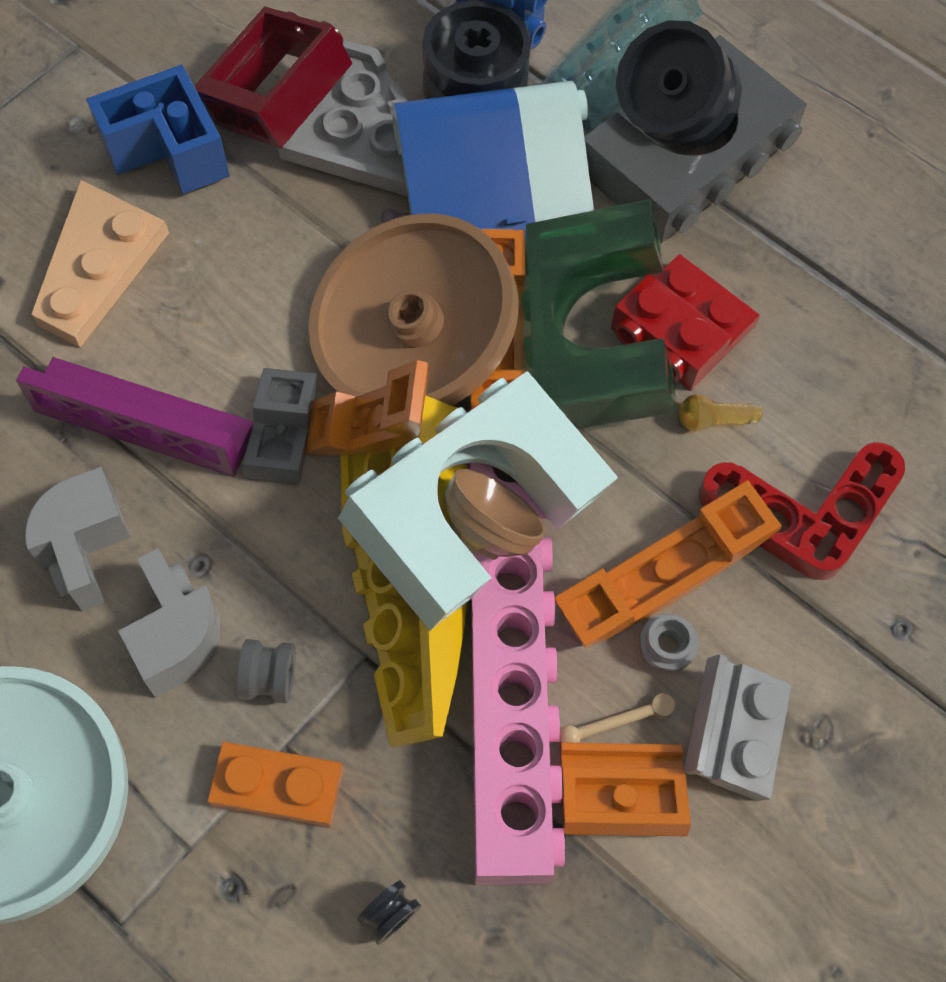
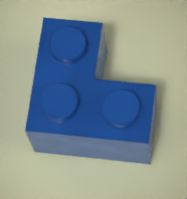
[86,64,230,194]

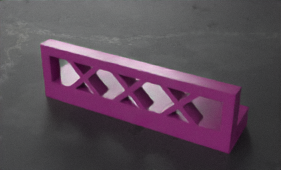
[16,357,254,477]

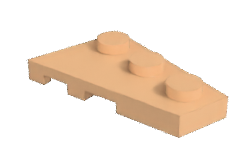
[31,180,169,348]

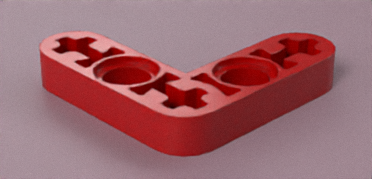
[699,442,906,580]

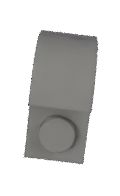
[25,467,131,612]
[118,548,221,698]

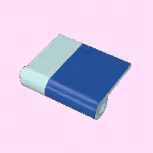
[392,81,597,241]

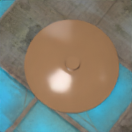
[308,213,519,406]

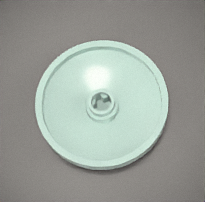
[0,666,128,924]

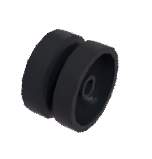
[422,0,532,99]
[615,20,742,150]

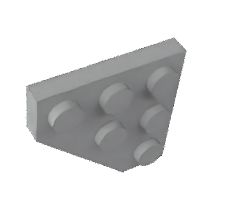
[278,39,408,196]

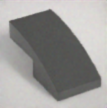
[243,368,317,484]

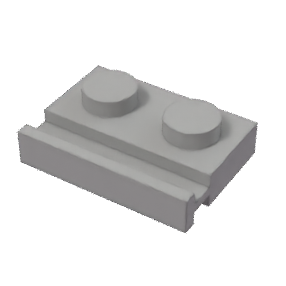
[683,654,792,801]

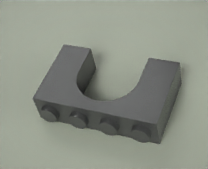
[584,35,807,244]

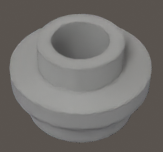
[639,613,699,672]

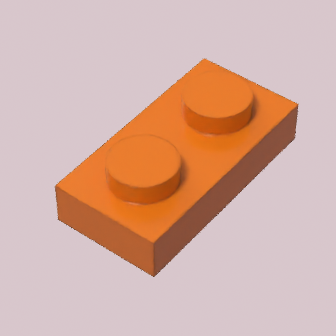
[207,741,344,828]

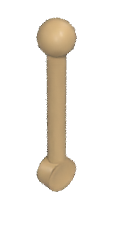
[559,693,676,745]

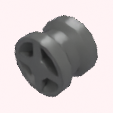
[237,639,296,703]

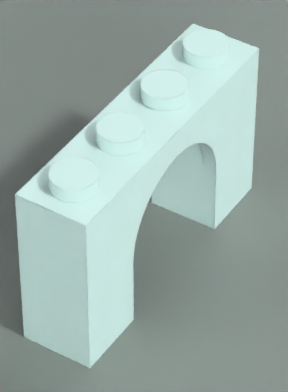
[338,371,618,631]

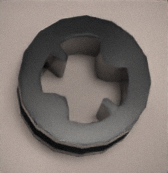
[357,880,421,945]

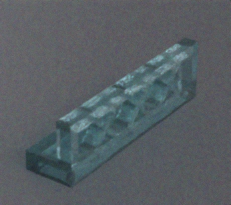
[540,0,703,130]

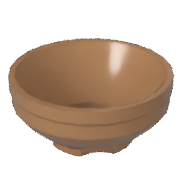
[444,469,546,560]

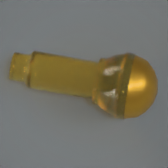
[679,394,762,432]

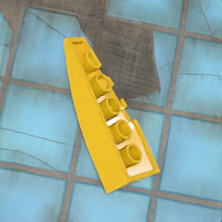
[340,396,467,747]

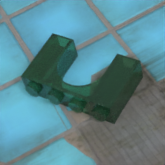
[522,199,677,429]

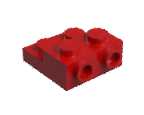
[611,253,760,391]

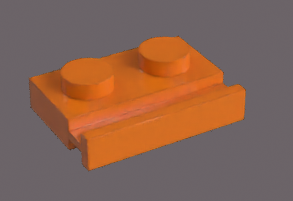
[560,742,691,837]

